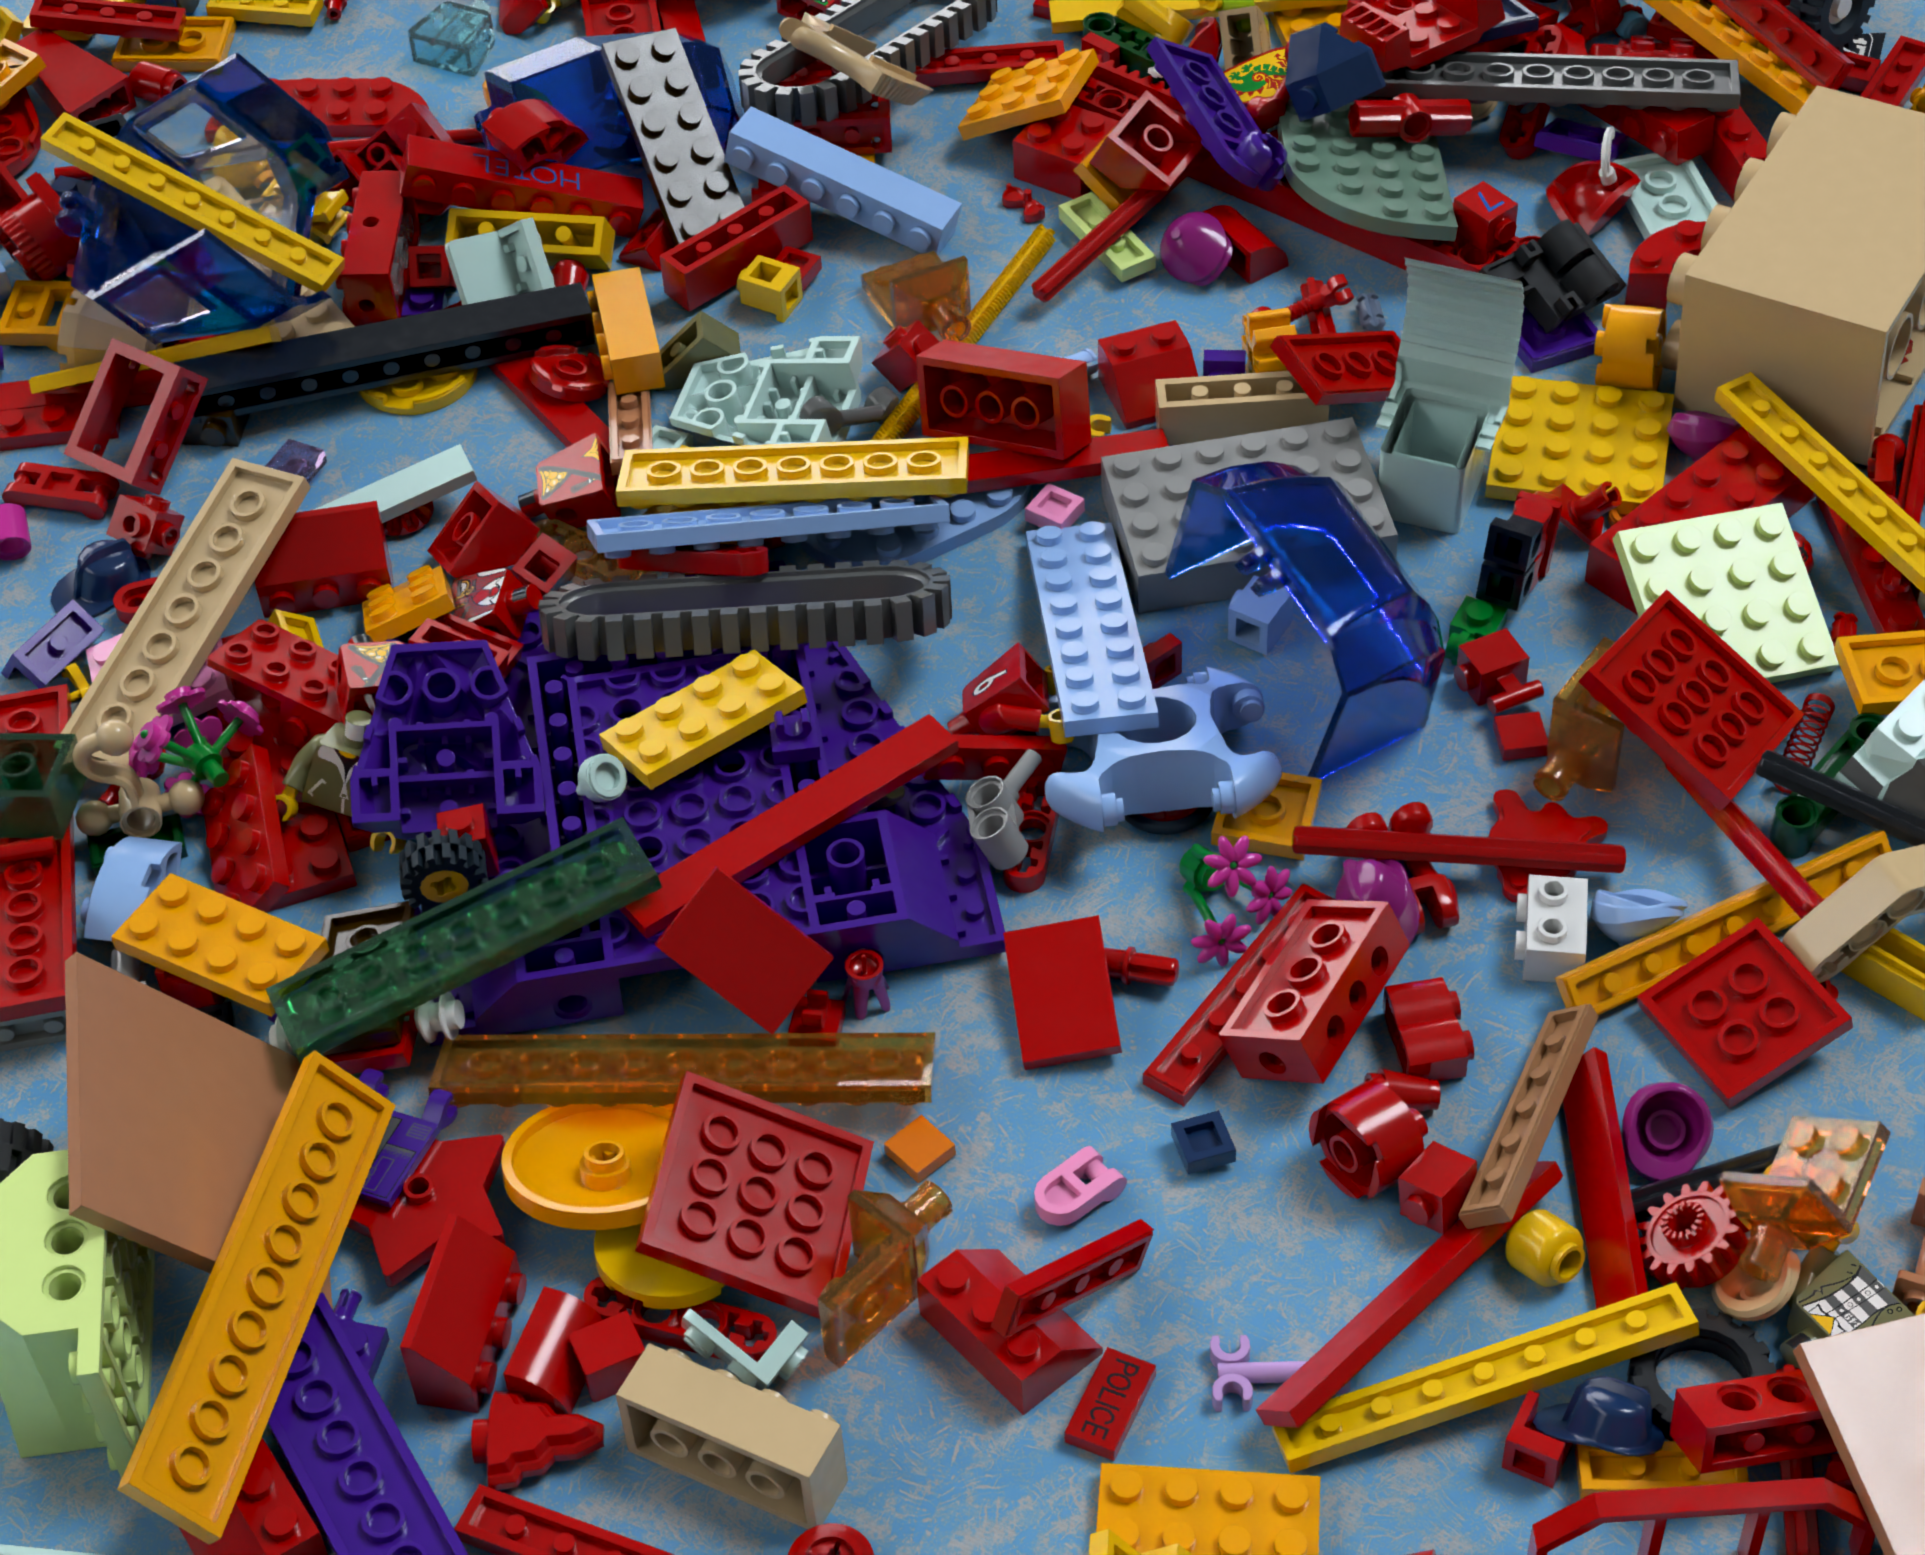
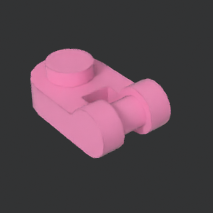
[1034,1146,1127,1226]

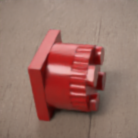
[0,172,95,281]

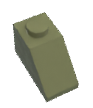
[654,310,741,391]

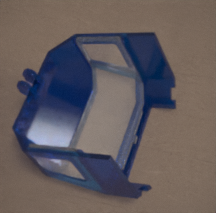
[55,52,350,345]

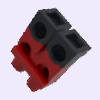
[1475,490,1563,611]

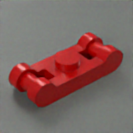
[2,462,120,520]

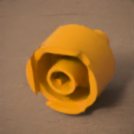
[1594,304,1667,391]

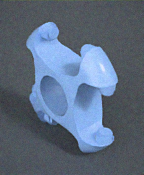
[1036,666,1282,832]

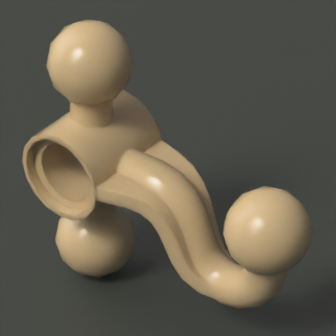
[72,720,205,838]

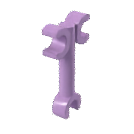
[1210,1335,1351,1412]

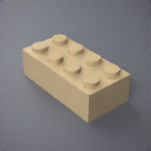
[616,1343,848,1529]

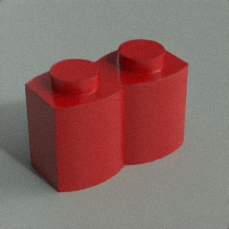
[1382,977,1475,1081]

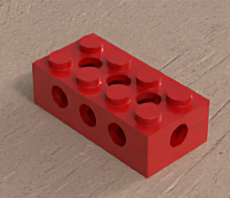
[1218,899,1410,1084]

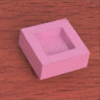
[1025,483,1085,530]

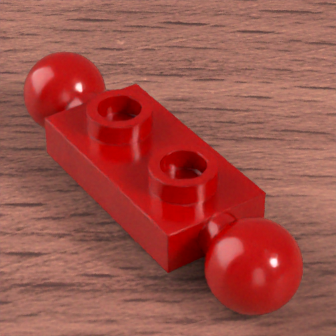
[1868,433,1906,507]

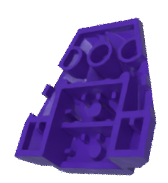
[350,640,545,840]

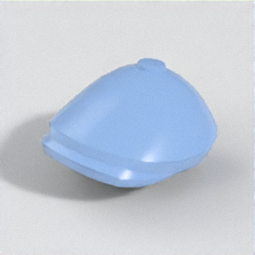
[1590,889,1689,947]

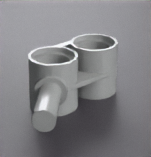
[965,749,1042,870]

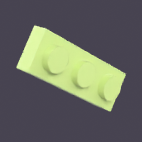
[1058,192,1156,282]

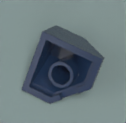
[1285,22,1386,122]

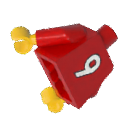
[947,642,1074,744]

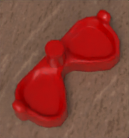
[1002,183,1045,223]

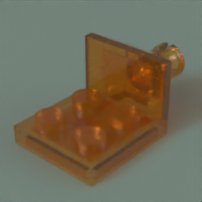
[861,251,971,342]
[1533,637,1625,801]
[1719,1116,1891,1283]
[817,1181,953,1368]

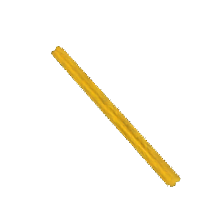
[870,224,1056,440]

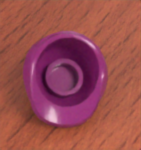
[1160,212,1233,286]
[1667,410,1742,462]
[1622,1082,1714,1182]

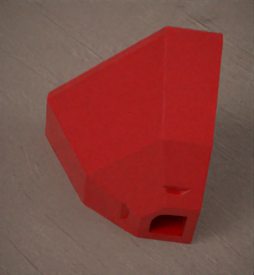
[310,102,454,216]

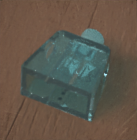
[407,0,495,78]

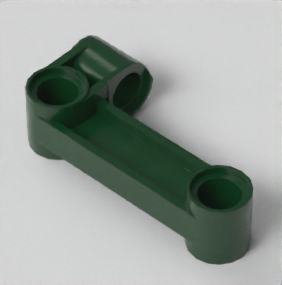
[1769,713,1885,859]

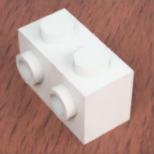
[1514,874,1588,983]

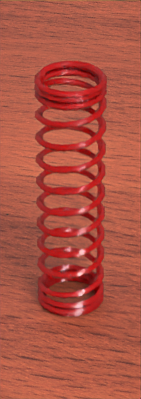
[1773,693,1835,794]

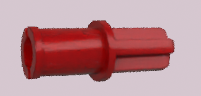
[1105,946,1179,987]

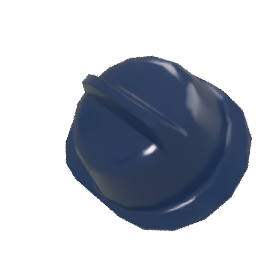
[51,538,151,617]
[1533,1376,1665,1457]

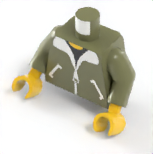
[275,710,406,854]

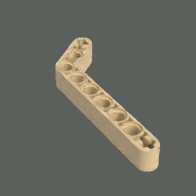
[1782,844,1925,983]

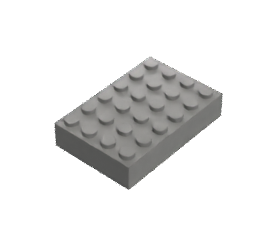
[1101,417,1398,614]

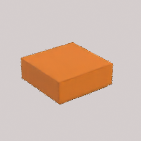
[884,1115,956,1183]

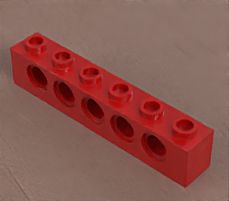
[1669,1369,1838,1474]

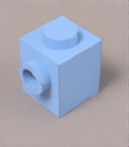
[1228,575,1294,655]

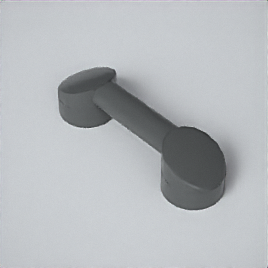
[799,386,899,434]

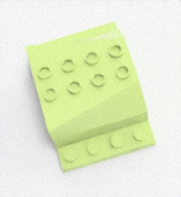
[0,1149,155,1479]

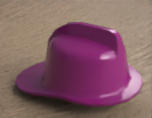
[1335,859,1420,944]

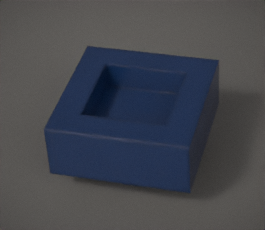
[1171,1110,1236,1174]

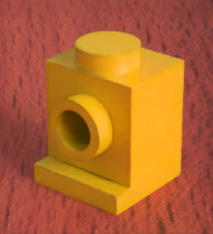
[737,255,803,323]

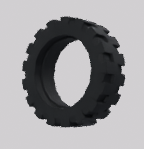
[1627,1308,1776,1441]

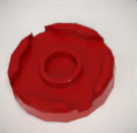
[527,345,610,402]

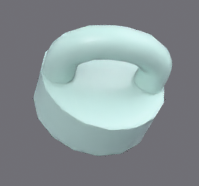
[576,754,627,802]

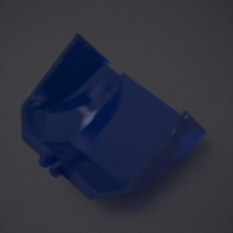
[1165,461,1446,779]

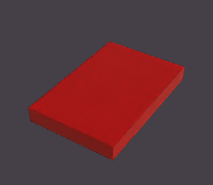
[655,866,834,1035]
[1003,915,1122,1070]

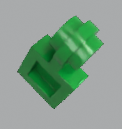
[1445,595,1508,666]

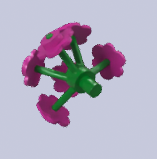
[129,686,264,818]

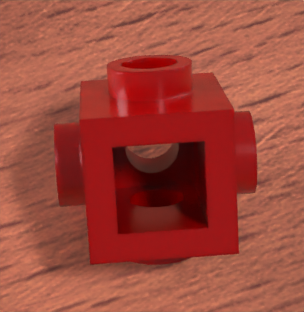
[106,494,185,559]

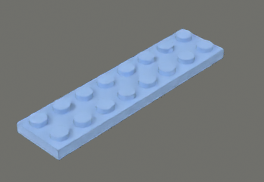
[586,495,950,559]
[1026,521,1159,737]

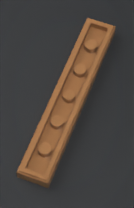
[1458,1004,1599,1229]

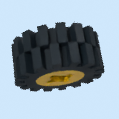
[399,829,488,915]

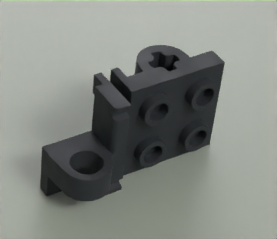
[1478,219,1627,334]

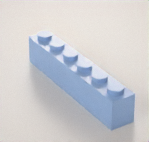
[724,106,962,259]

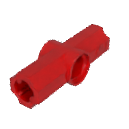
[1348,93,1473,144]

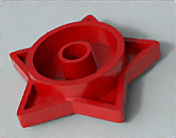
[347,1134,506,1287]

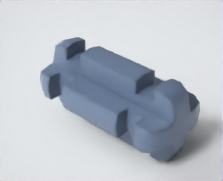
[1356,292,1386,332]

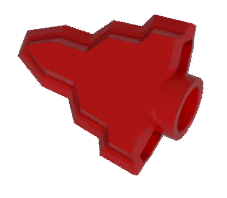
[471,1391,605,1490]

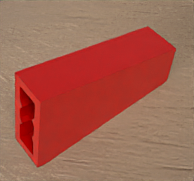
[16,28,137,123]

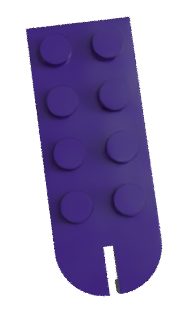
[1146,37,1288,191]

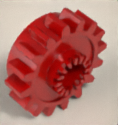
[1637,1181,1753,1290]

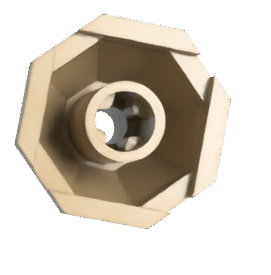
[57,290,163,371]

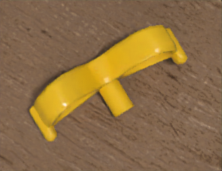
[61,663,90,702]

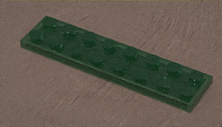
[266,817,662,1064]

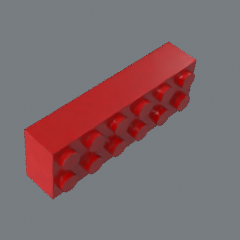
[1585,426,1817,615]

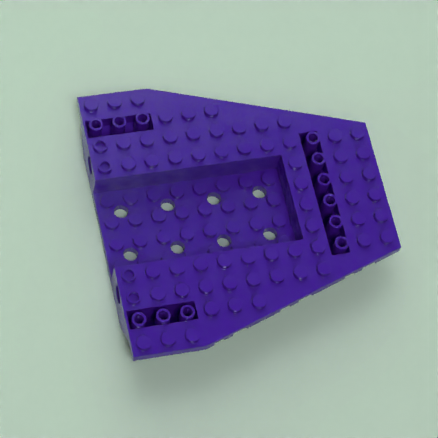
[418,560,1006,1046]

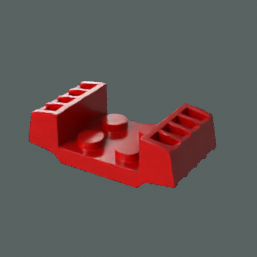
[1339,0,1505,72]

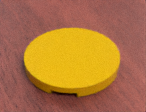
[358,368,478,415]
[594,1223,725,1309]

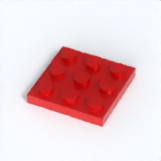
[1637,917,1853,1109]

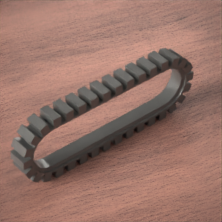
[738,0,998,126]
[538,560,952,661]

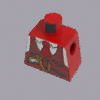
[448,568,543,641]

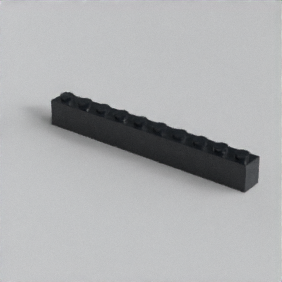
[173,282,595,425]

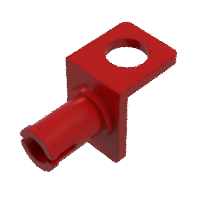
[1548,481,1622,545]

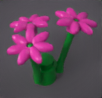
[1179,835,1292,966]

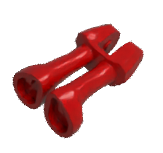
[1346,802,1460,935]

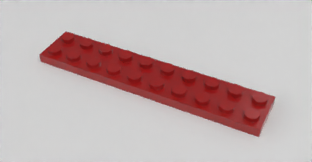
[0,684,77,1022]

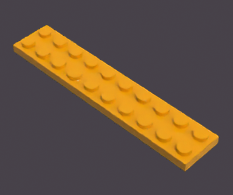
[117,1050,396,1545]

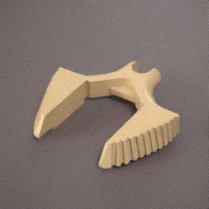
[778,12,933,106]

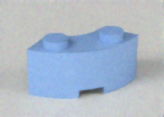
[80,836,182,942]

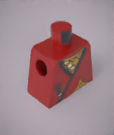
[518,433,621,532]
[335,634,405,725]

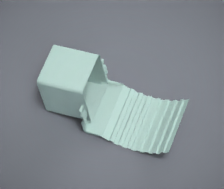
[1376,257,1524,534]

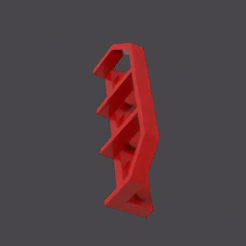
[1527,1477,1876,1555]

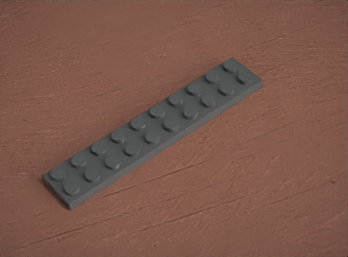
[1358,51,1741,112]

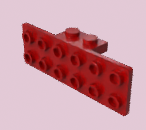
[207,619,342,749]

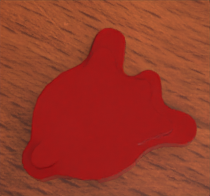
[1488,789,1608,903]

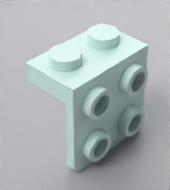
[445,217,555,305]
[681,1308,809,1391]

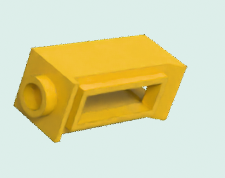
[1840,928,1925,1021]

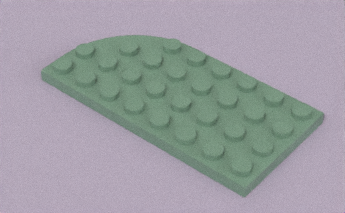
[1276,98,1458,241]

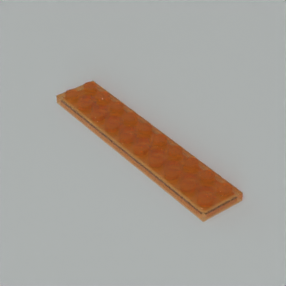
[428,1032,936,1108]

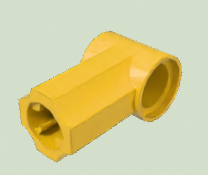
[1115,0,1195,45]

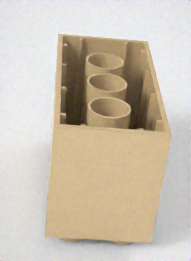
[1661,85,1925,466]

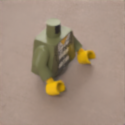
[1780,1208,1925,1369]

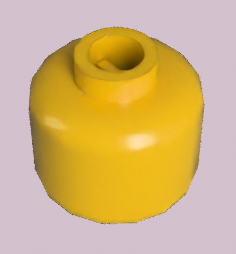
[1505,1209,1585,1287]

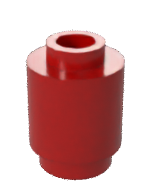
[129,61,188,106]

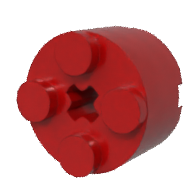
[1309,1076,1428,1199]

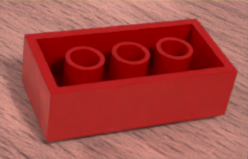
[916,340,1092,460]

